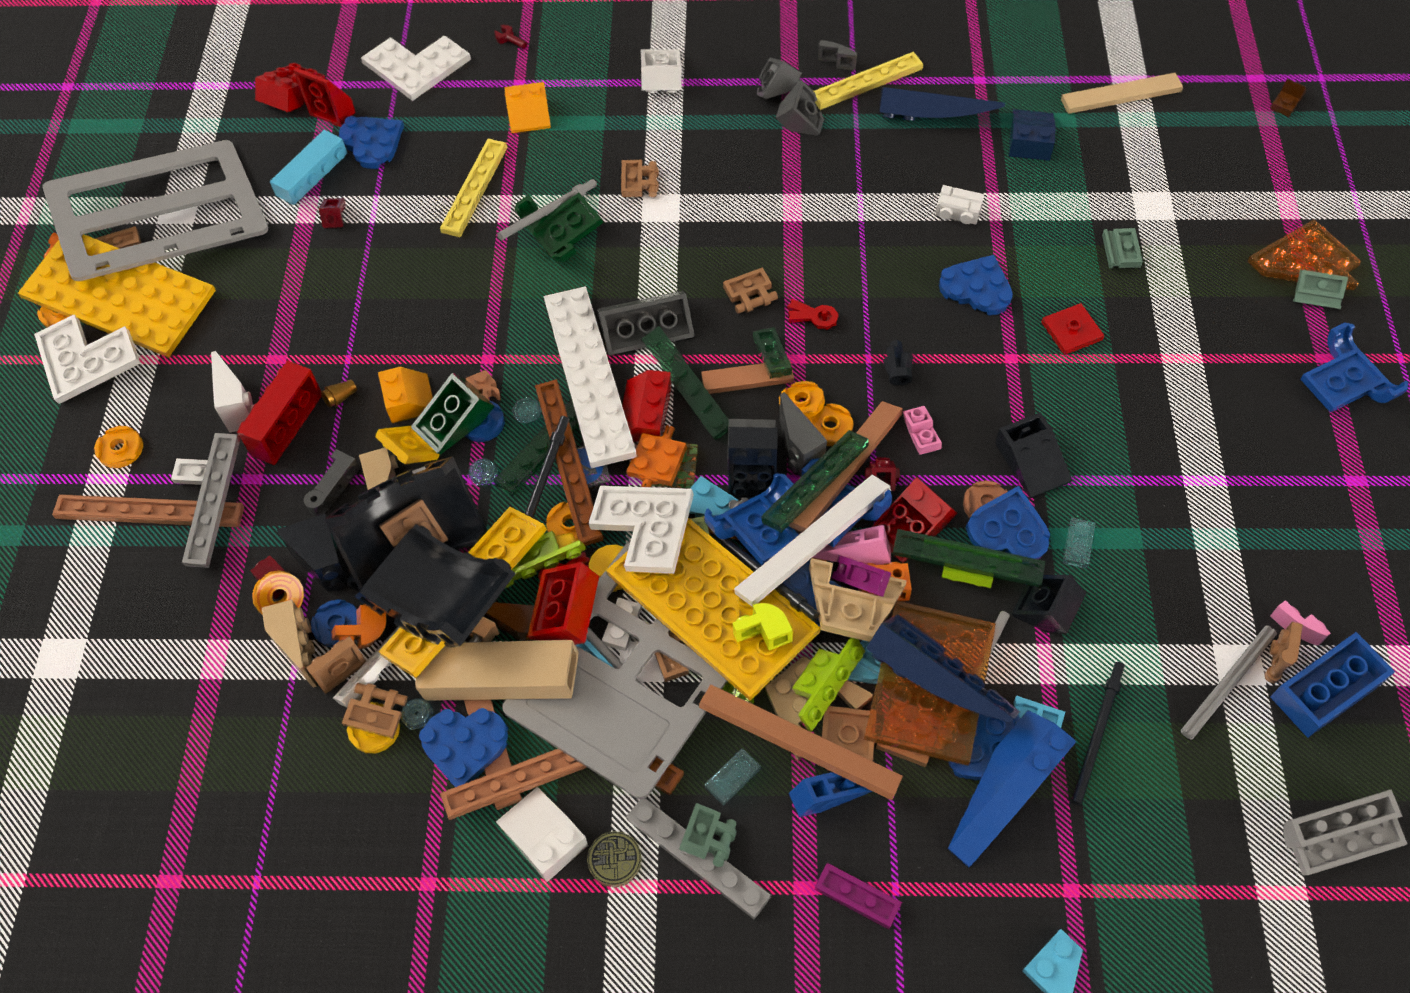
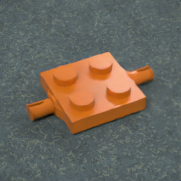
[626,425,687,487]

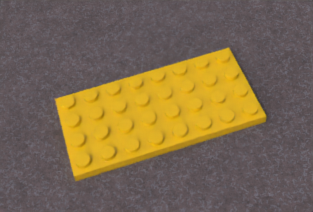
[18,234,216,358]
[606,518,821,701]

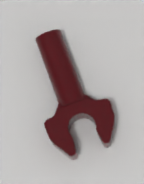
[494,25,527,49]

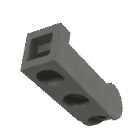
[304,449,361,516]

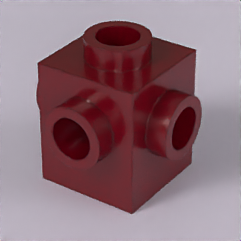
[865,457,900,491]

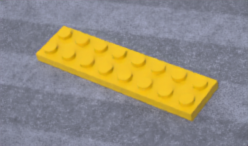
[378,507,547,678]

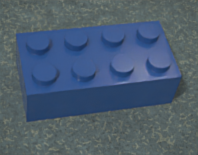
[1271,632,1395,738]

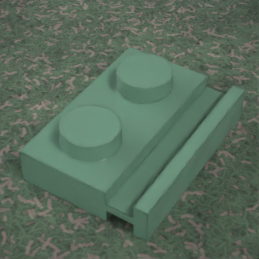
[1102,228,1143,268]
[1293,270,1348,309]

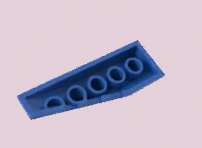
[948,710,1076,868]

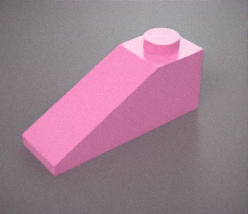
[813,525,891,565]

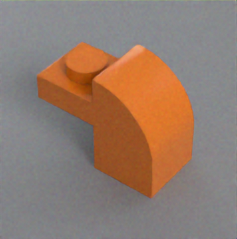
[332,605,386,650]

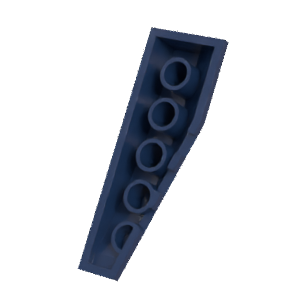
[879,87,1005,121]
[866,614,1020,723]

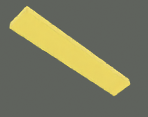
[814,52,924,110]
[440,139,507,238]

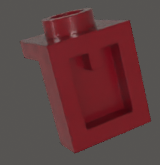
[318,198,346,228]

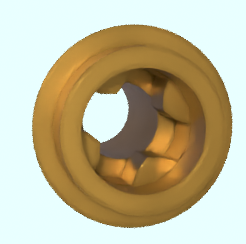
[321,379,357,407]

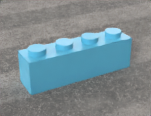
[270,130,348,205]

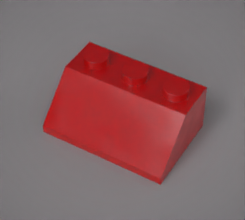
[622,370,672,442]
[527,562,599,645]

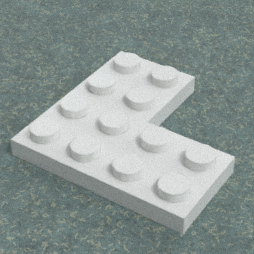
[361,35,471,101]
[34,315,140,404]
[589,486,694,574]

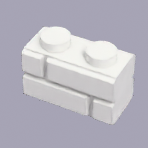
[935,185,984,225]

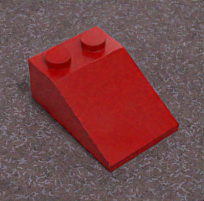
[293,67,356,127]

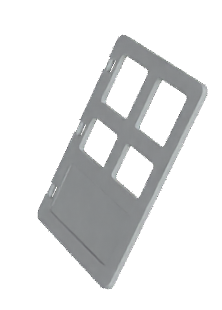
[503,540,728,799]

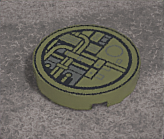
[587,831,642,888]

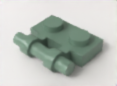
[679,803,737,867]

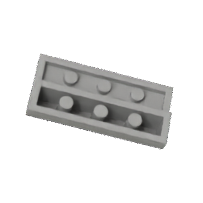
[1283,790,1407,876]

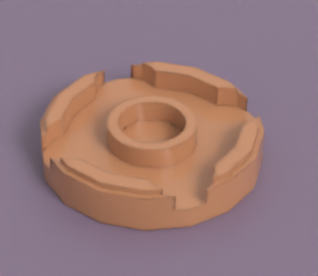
[963,480,1008,518]

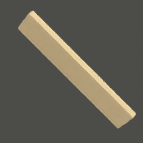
[1061,73,1183,114]

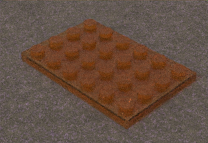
[864,601,996,766]

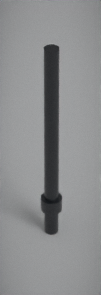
[525,416,570,518]
[715,535,820,621]
[1071,662,1125,806]

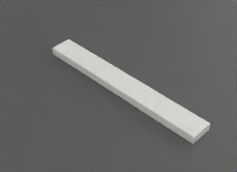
[734,475,891,607]

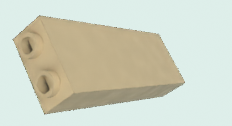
[415,640,579,701]

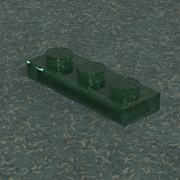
[753,327,792,379]

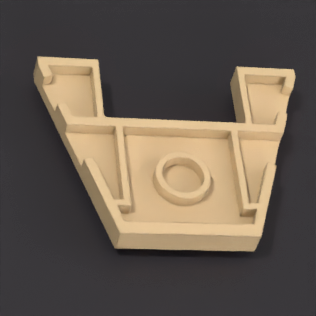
[809,558,907,642]
[765,656,873,761]

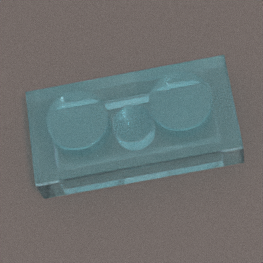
[1063,517,1096,569]
[705,748,761,806]

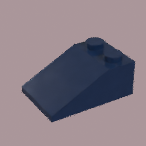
[1009,109,1056,161]

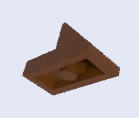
[1270,79,1307,117]

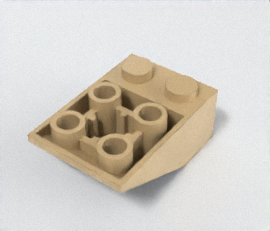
[262,600,317,687]

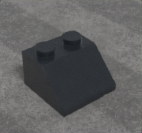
[1012,575,1086,633]

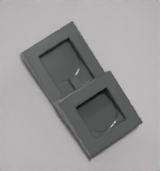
[818,40,857,71]

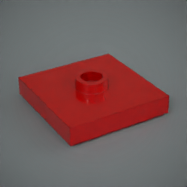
[1041,303,1104,355]

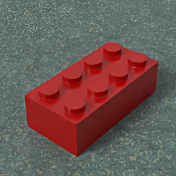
[237,360,322,465]

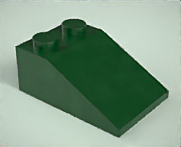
[411,373,495,454]

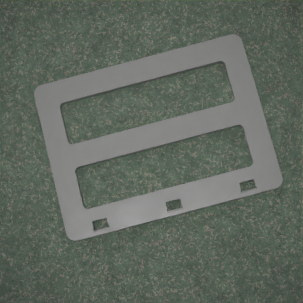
[42,140,268,281]

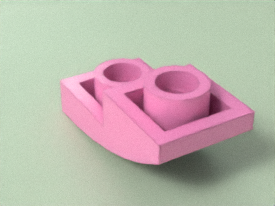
[903,406,942,455]
[1270,600,1331,646]

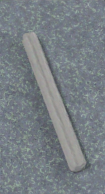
[1181,626,1277,740]

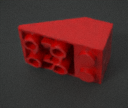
[255,63,325,112]
[872,477,957,563]

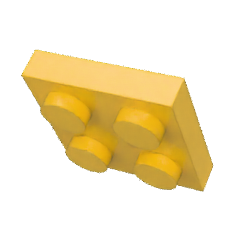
[375,426,440,464]

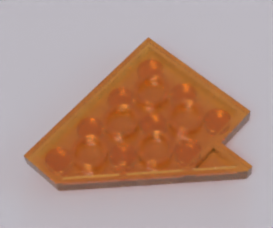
[1247,219,1361,290]

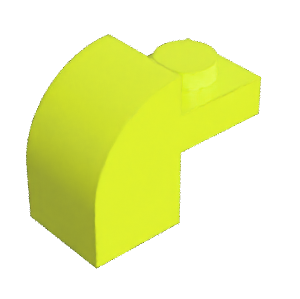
[732,603,793,650]

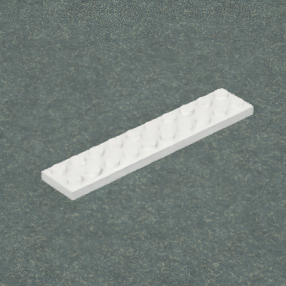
[544,286,637,468]

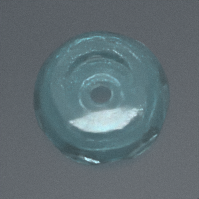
[512,397,541,424]
[468,458,498,486]
[401,698,433,730]

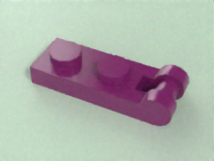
[831,555,891,597]

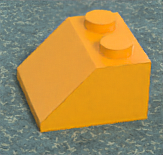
[504,82,551,134]
[378,367,433,423]

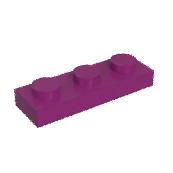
[814,863,902,930]

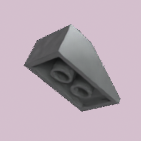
[779,392,827,479]

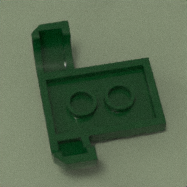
[515,192,603,263]

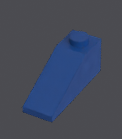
[789,772,873,818]

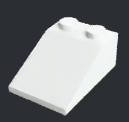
[641,49,681,93]
[211,351,254,432]
[496,787,588,882]

